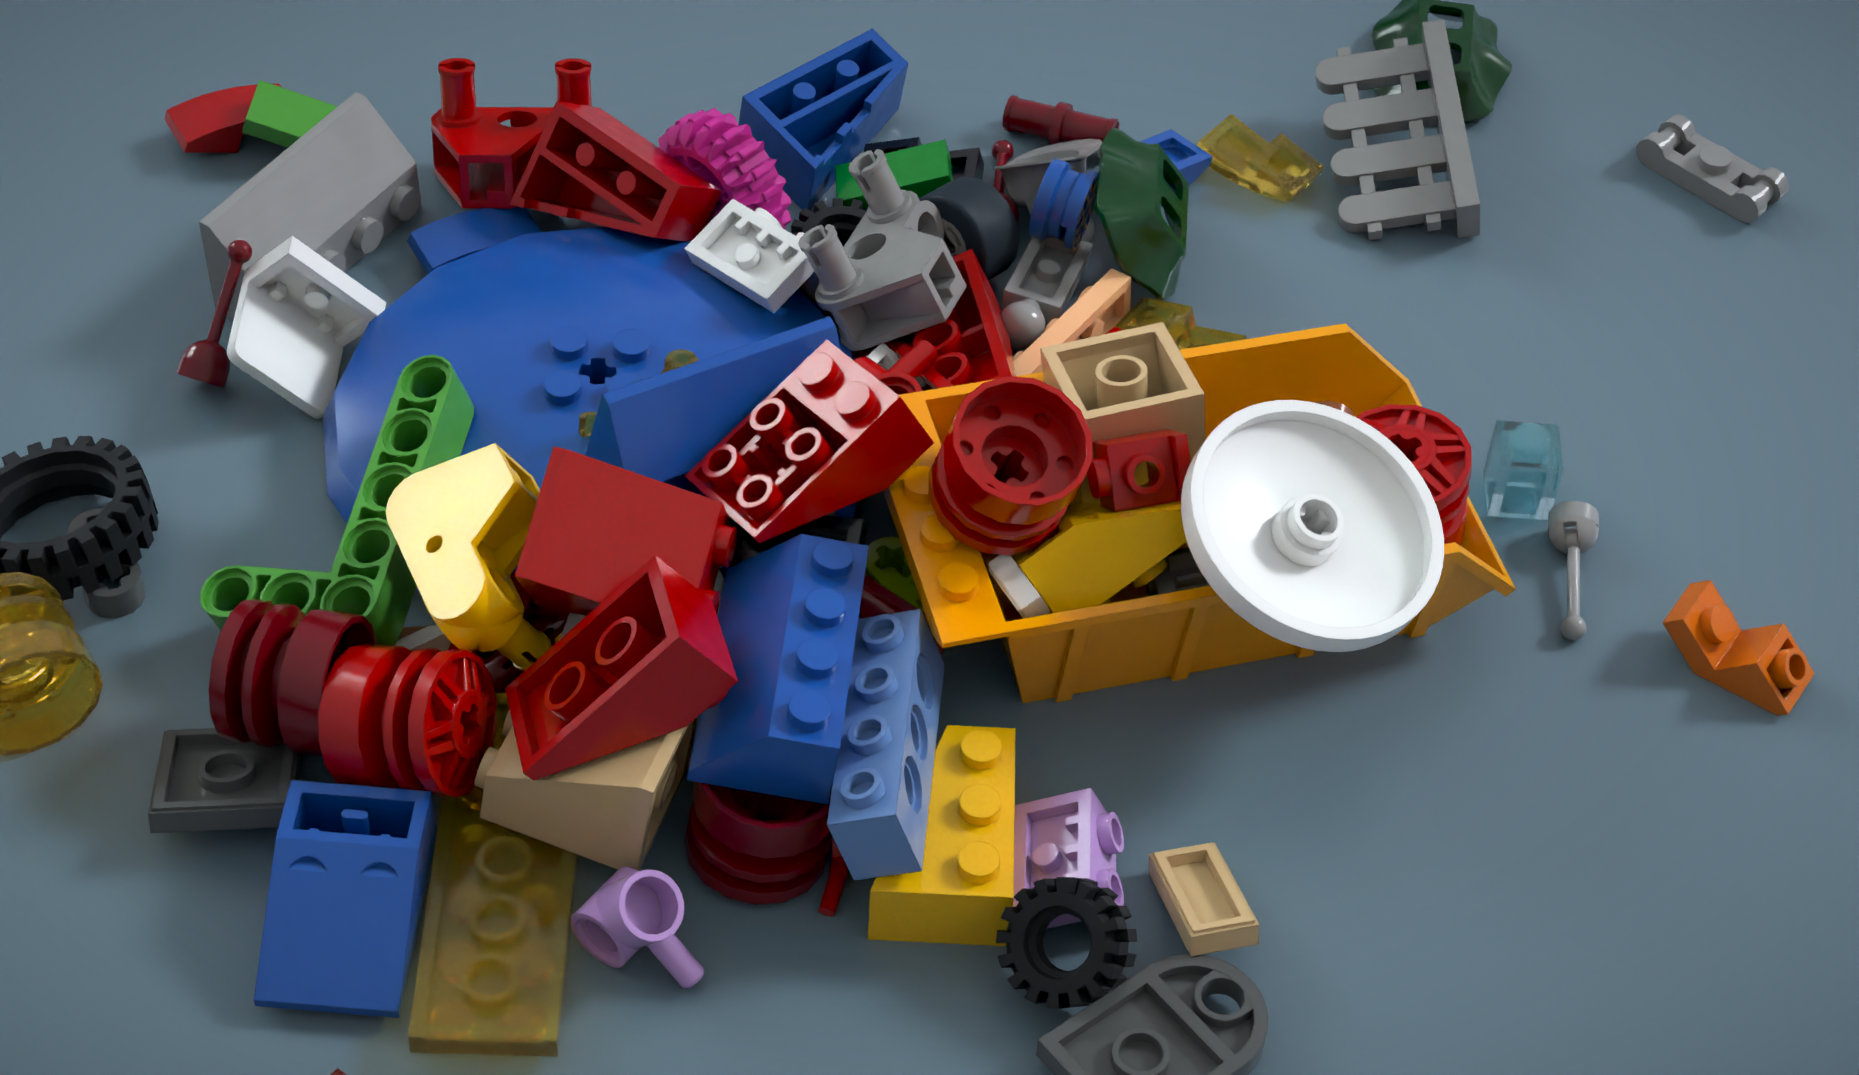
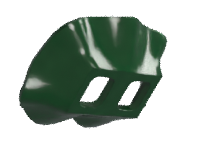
[1372,0,1512,123]
[1094,128,1189,301]

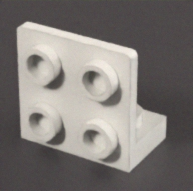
[684,199,837,323]

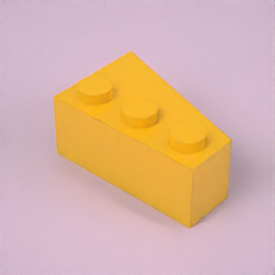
[868,725,1016,946]

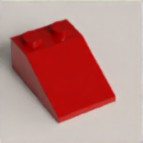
[505,556,738,781]

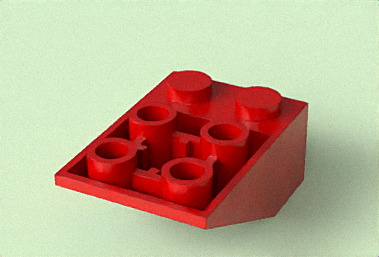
[685,339,934,543]

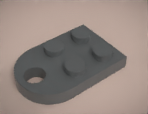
[1036,954,1268,1075]

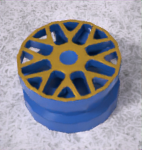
[1029,158,1098,251]

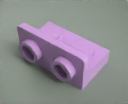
[1013,788,1124,929]

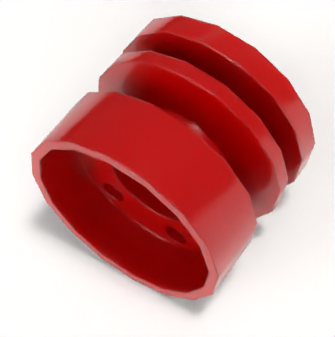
[928,376,1093,555]
[1356,404,1472,545]
[318,644,497,798]

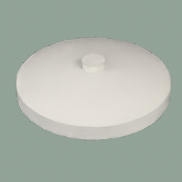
[1181,400,1444,652]

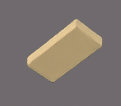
[1149,842,1259,957]

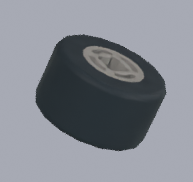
[919,177,1020,281]

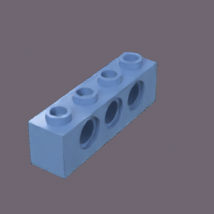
[827,609,945,880]

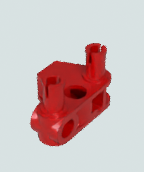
[431,58,592,208]

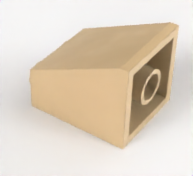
[1040,322,1205,506]
[475,710,697,871]

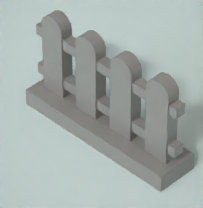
[1315,19,1480,240]

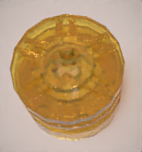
[0,572,103,756]

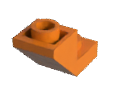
[1662,580,1815,716]

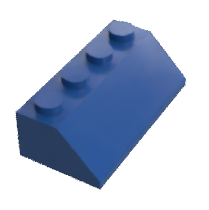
[585,316,841,497]
[687,534,869,805]

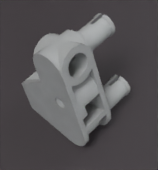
[798,149,967,351]

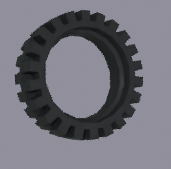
[0,436,159,604]

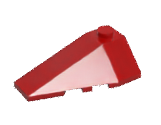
[884,249,1015,389]

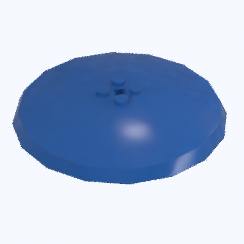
[322,227,859,636]

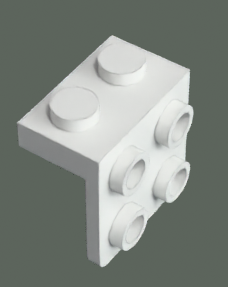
[227,236,386,419]

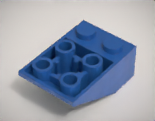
[254,780,439,1018]

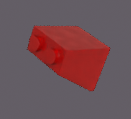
[515,446,737,620]

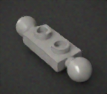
[1001,217,1095,349]

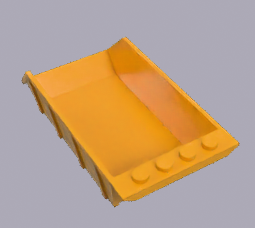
[883,323,1516,703]

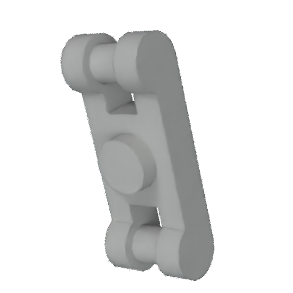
[1636,114,1789,223]

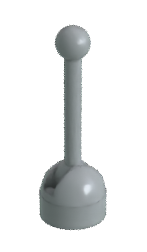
[1548,501,1599,640]

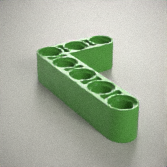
[199,355,475,646]

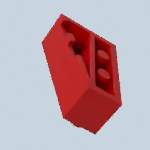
[509,101,722,242]

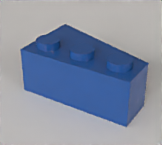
[738,28,908,210]

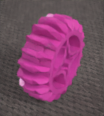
[658,108,792,230]

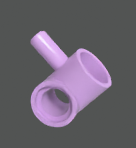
[570,867,704,988]

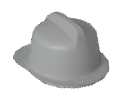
[993,139,1102,215]

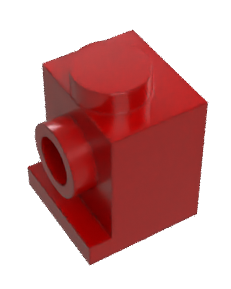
[1087,429,1191,512]

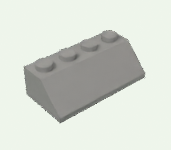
[199,92,421,320]

